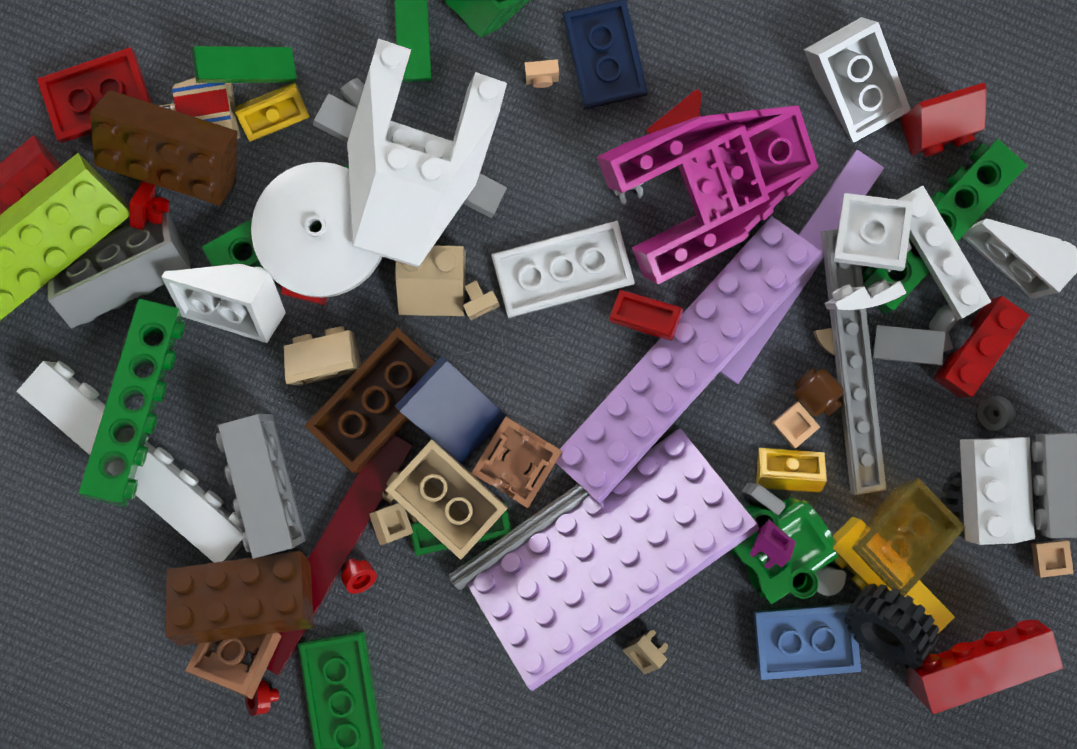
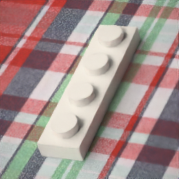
[898,186,991,319]

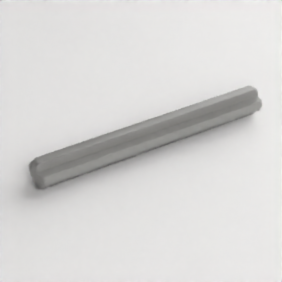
[449,484,590,590]

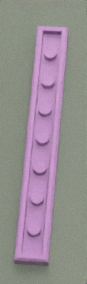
[719,150,884,384]

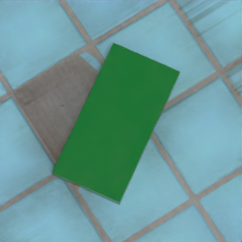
[298,631,384,749]

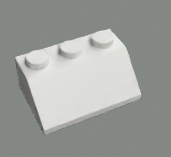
[960,437,1035,545]

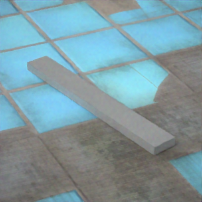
[821,229,886,495]

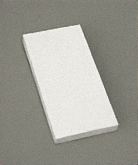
[491,221,635,318]

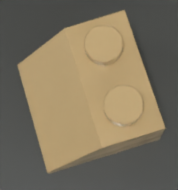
[396,246,466,316]
[284,326,362,386]

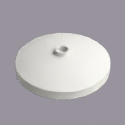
[251,162,382,298]

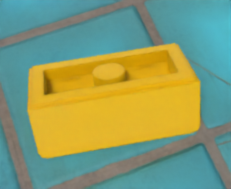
[235,82,310,142]
[756,448,827,492]

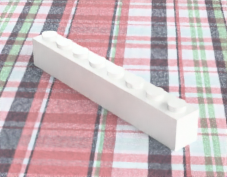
[16,361,245,563]

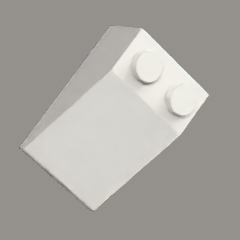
[804,17,911,143]
[962,218,1077,299]
[161,264,286,343]

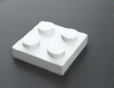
[833,193,914,271]

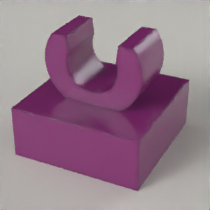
[750,520,796,569]

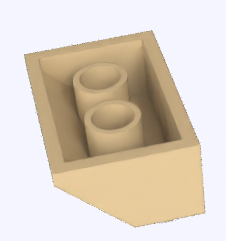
[385,439,508,560]

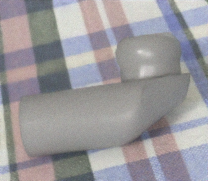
[929,305,960,352]

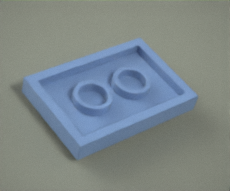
[753,603,861,680]

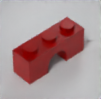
[932,296,1029,398]

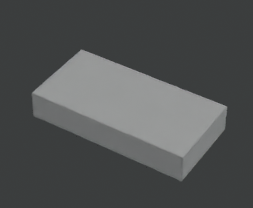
[873,325,946,366]
[741,483,785,516]

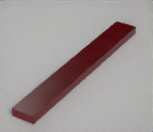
[250,435,414,676]

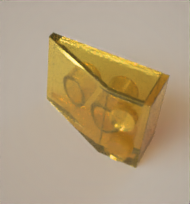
[852,478,966,596]

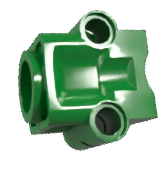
[730,497,838,605]

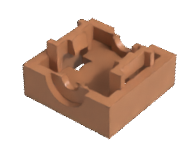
[471,417,562,508]
[185,633,281,699]

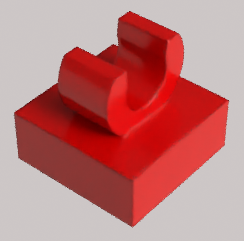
[129,181,169,230]

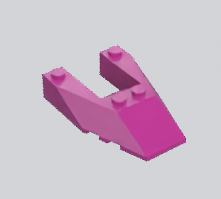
[596,105,819,284]

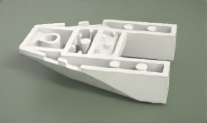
[347,38,507,267]

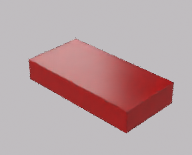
[609,289,683,341]

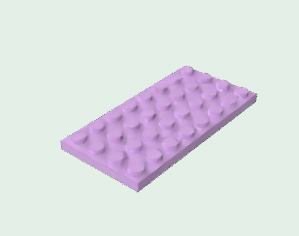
[467,428,759,691]

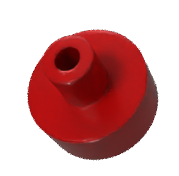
[341,558,377,594]
[245,680,279,716]

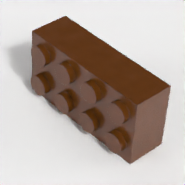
[90,90,237,206]
[304,327,436,473]
[165,551,313,646]

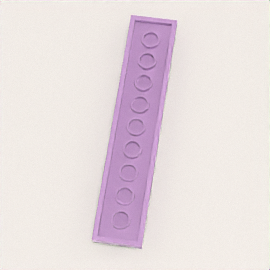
[556,216,824,503]

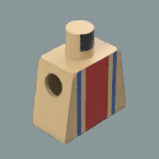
[160,78,241,139]

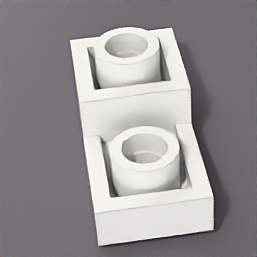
[824,279,906,310]

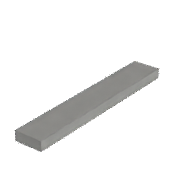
[313,93,507,218]

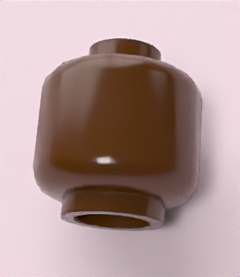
[794,368,844,417]

